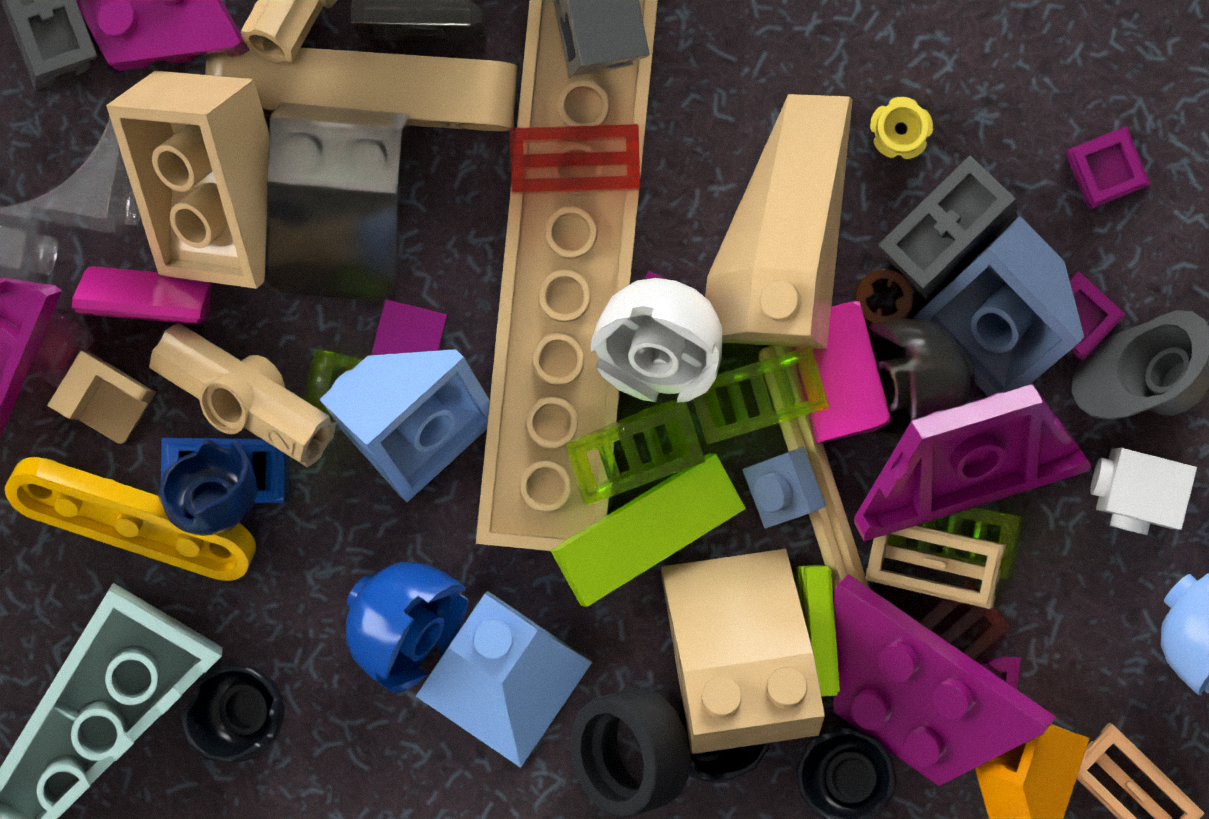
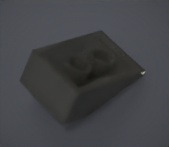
[267,102,409,302]

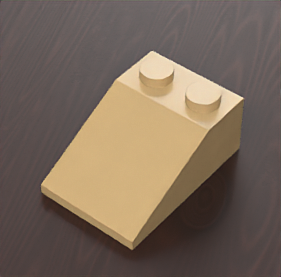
[106,71,270,289]
[661,549,825,754]

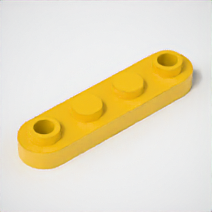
[5,457,256,581]

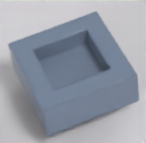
[742,446,826,528]

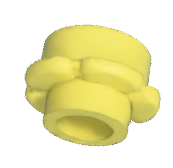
[870,97,933,159]

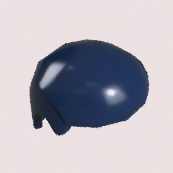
[158,440,258,536]

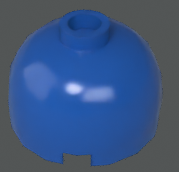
[346,562,468,693]

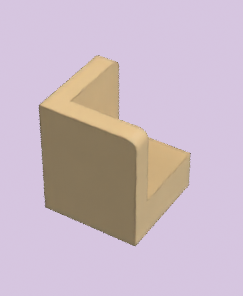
[47,351,156,444]

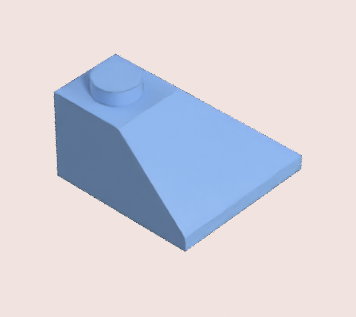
[320,349,490,502]
[416,591,592,768]

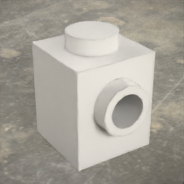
[1090,448,1197,535]

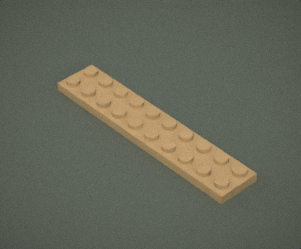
[476,0,658,551]

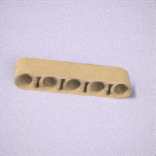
[205,45,518,132]

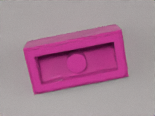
[72,266,212,325]
[792,301,891,443]

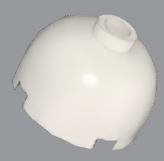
[591,278,722,403]

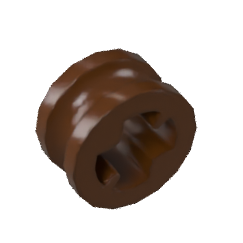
[853,269,913,327]

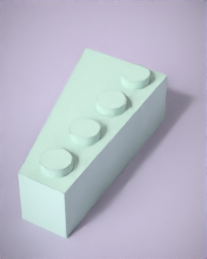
[0,583,223,819]

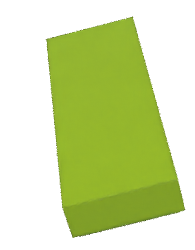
[550,453,746,607]

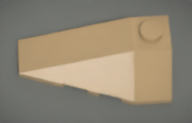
[705,94,852,349]

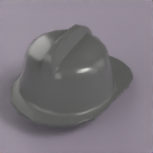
[1071,310,1209,420]

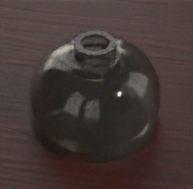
[868,318,975,448]

